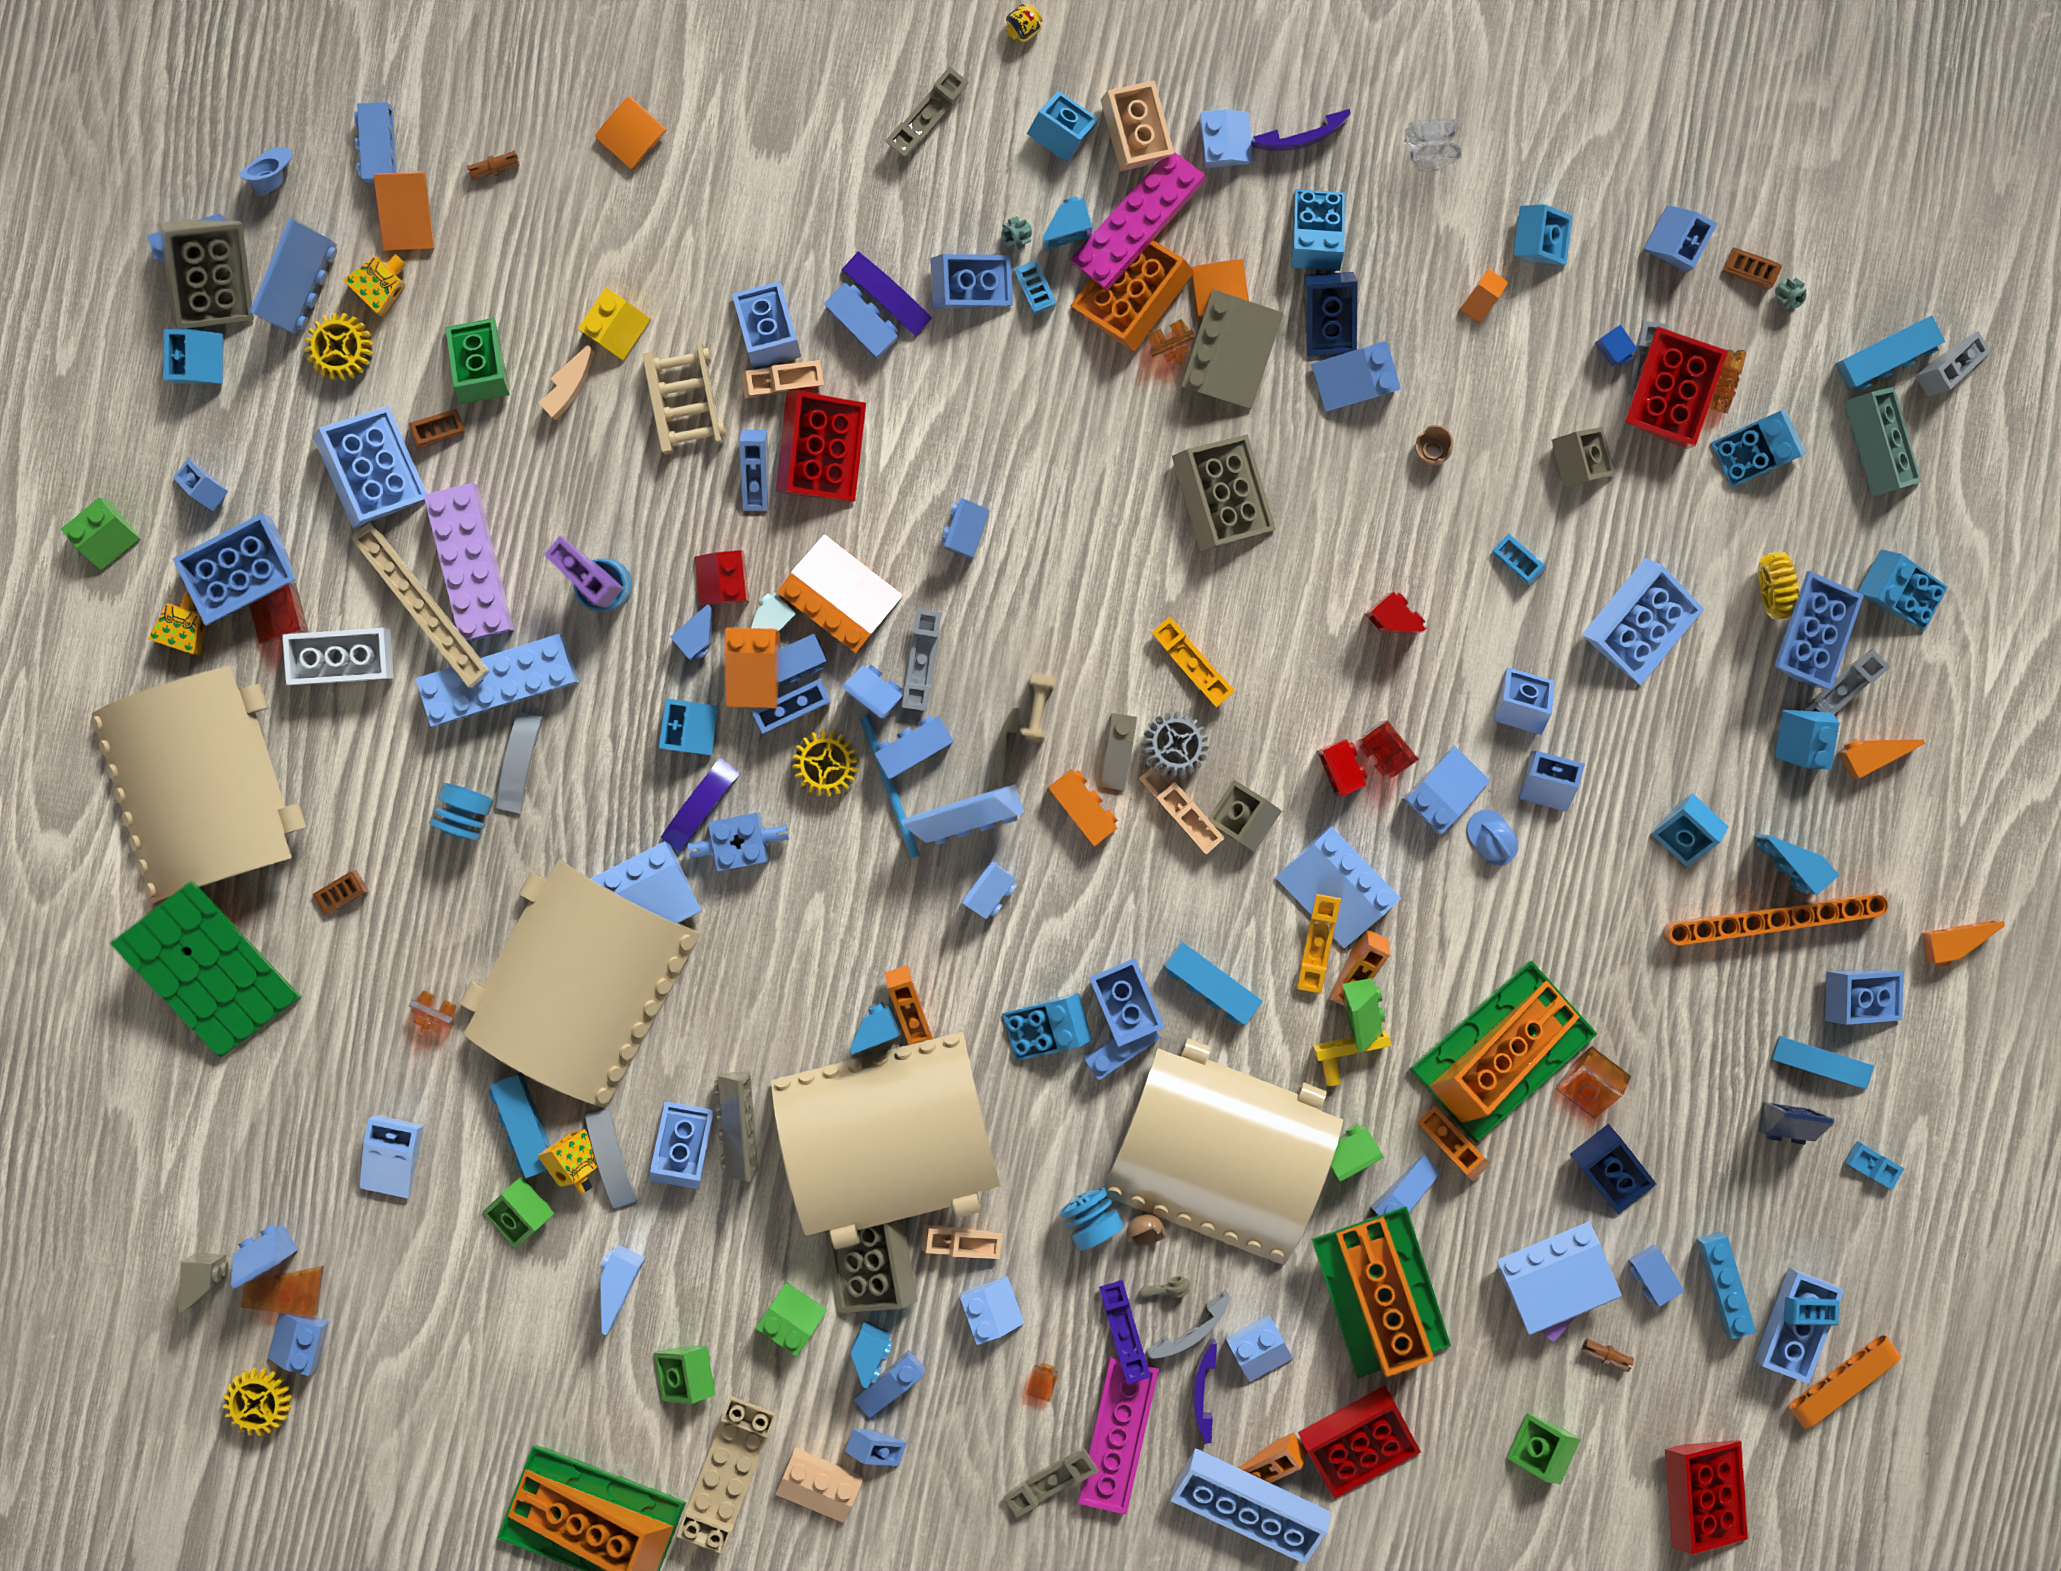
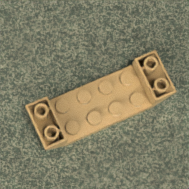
[676,1396,777,1554]

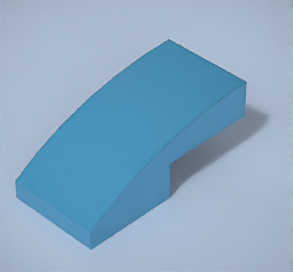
[1845,1141,1904,1190]

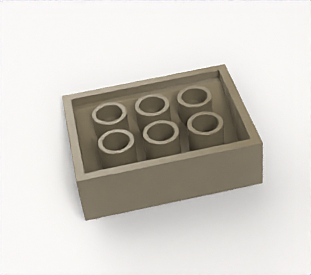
[159,220,254,329]
[1181,289,1284,409]
[1172,434,1276,552]
[714,1071,758,1182]
[825,1219,917,1313]

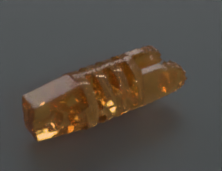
[1711,350,1746,414]

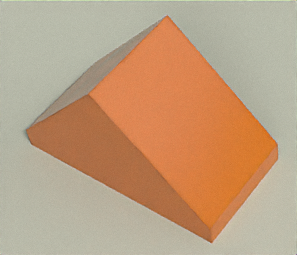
[1459,268,1508,324]

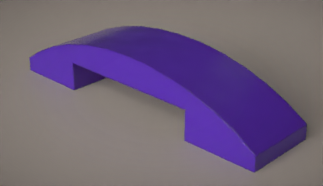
[1251,109,1351,151]
[841,251,932,337]
[661,758,740,852]
[1099,1280,1151,1384]
[1193,1338,1217,1443]

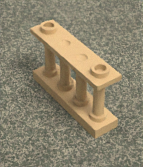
[642,342,726,455]
[1021,672,1057,742]

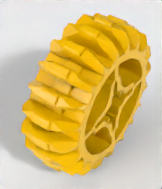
[304,313,374,381]
[1757,552,1799,619]
[792,730,860,797]
[222,1368,292,1436]

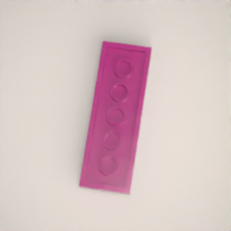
[1070,152,1207,291]
[1078,1356,1159,1514]

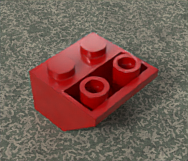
[1365,591,1427,635]

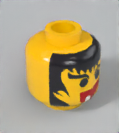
[1005,4,1043,43]

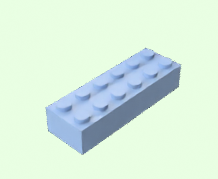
[416,634,579,727]
[1171,1448,1330,1564]

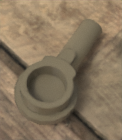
[1141,1276,1190,1298]

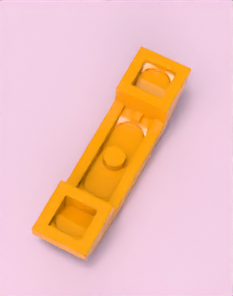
[1151,617,1235,708]
[1297,894,1341,994]

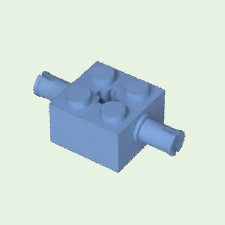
[688,812,789,871]

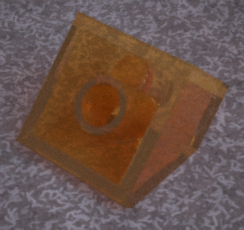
[1555,1046,1631,1119]

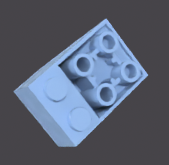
[360,1115,424,1198]

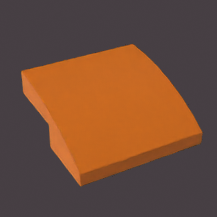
[595,96,667,169]
[1191,259,1249,317]

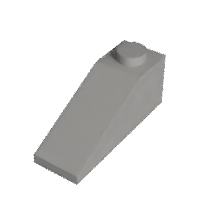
[1916,331,1990,397]

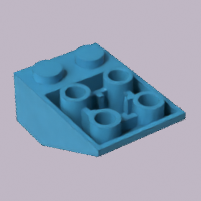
[1291,189,1345,271]
[1711,408,1806,488]
[1858,549,1948,631]
[1754,834,1840,895]
[1002,992,1092,1061]

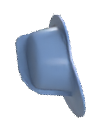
[239,147,293,197]
[1467,810,1518,865]

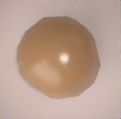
[1415,425,1454,465]
[1126,1214,1166,1246]

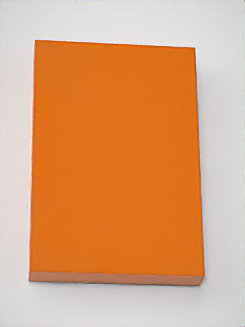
[374,171,435,251]

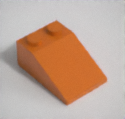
[725,628,780,708]

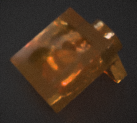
[1026,1363,1058,1402]

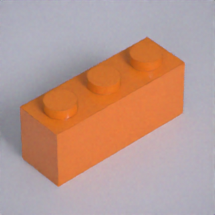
[1048,769,1118,846]

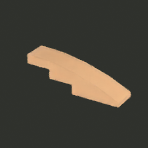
[1138,763,1225,854]

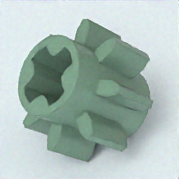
[1001,216,1032,250]
[1775,278,1807,310]

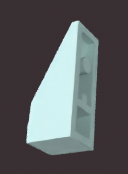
[751,593,797,633]

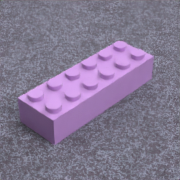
[424,483,514,642]

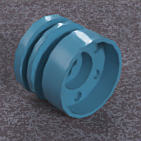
[573,558,633,612]
[429,783,494,840]
[1058,1187,1124,1251]

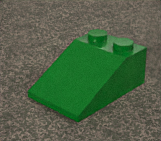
[445,318,510,405]

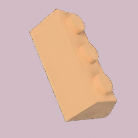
[1100,80,1174,172]
[775,1448,863,1523]

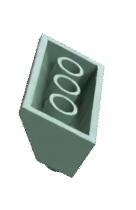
[1845,387,1922,496]

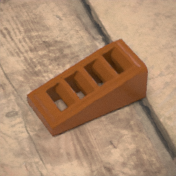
[1723,247,1782,290]
[408,408,465,450]
[312,870,368,916]

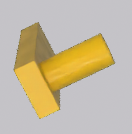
[1313,1030,1391,1086]

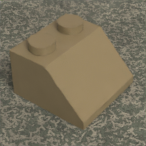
[1551,427,1615,488]
[1208,780,1282,852]
[178,1253,229,1313]

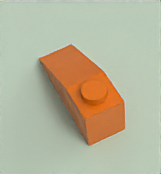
[1838,738,1925,779]
[1922,920,2005,967]
[1330,929,1390,1007]
[885,965,933,1045]
[1417,1106,1490,1182]
[1238,1432,1307,1483]

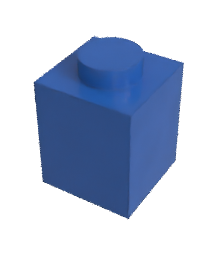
[1595,324,1637,367]

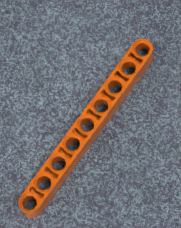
[1663,893,1889,945]

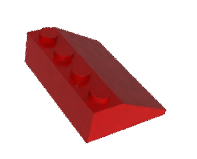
[1624,326,1728,449]
[775,391,866,502]
[1298,1385,1421,1499]
[1665,1440,1748,1554]

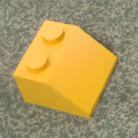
[578,287,651,361]

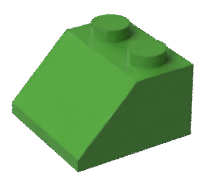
[61,497,141,570]
[1342,978,1385,1052]
[1330,1124,1384,1181]
[482,1177,554,1248]
[755,1282,827,1357]
[653,1345,716,1404]
[1507,1413,1581,1485]

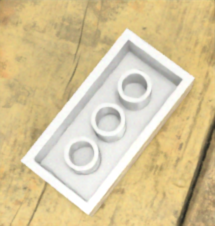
[283,628,394,686]

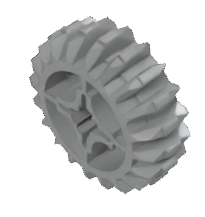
[1141,711,1209,779]

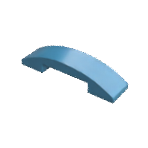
[1772,1036,1874,1089]

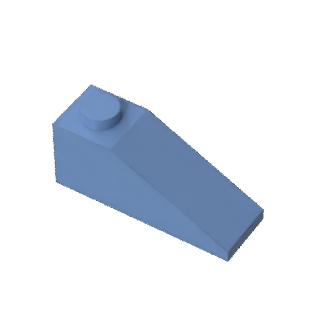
[739,430,768,511]
[1371,1154,1441,1215]
[853,1350,925,1418]

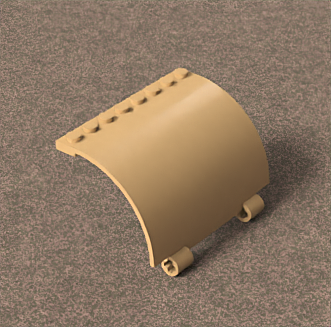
[91,666,307,903]
[459,859,700,1109]
[771,1032,1001,1249]
[1102,1038,1343,1265]

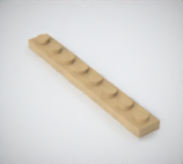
[351,522,491,688]

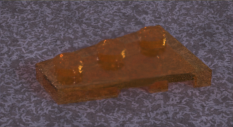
[241,1265,324,1316]

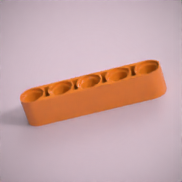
[1789,1335,1902,1429]

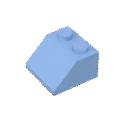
[1199,109,1254,169]
[962,861,1017,919]
[960,1276,1024,1345]
[1226,1314,1293,1382]

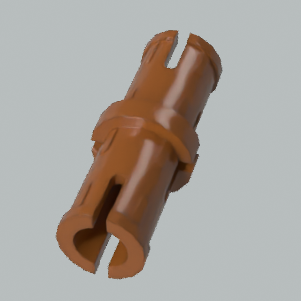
[467,150,520,181]
[1581,1338,1634,1372]

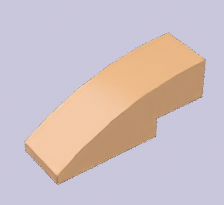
[539,345,595,420]
[741,360,824,399]
[920,1225,1003,1259]

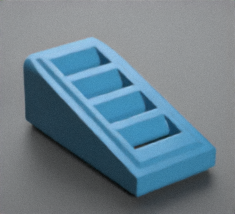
[1014,259,1056,315]
[1492,533,1546,587]
[1784,1297,1840,1326]

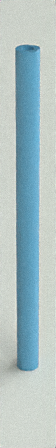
[860,715,920,858]

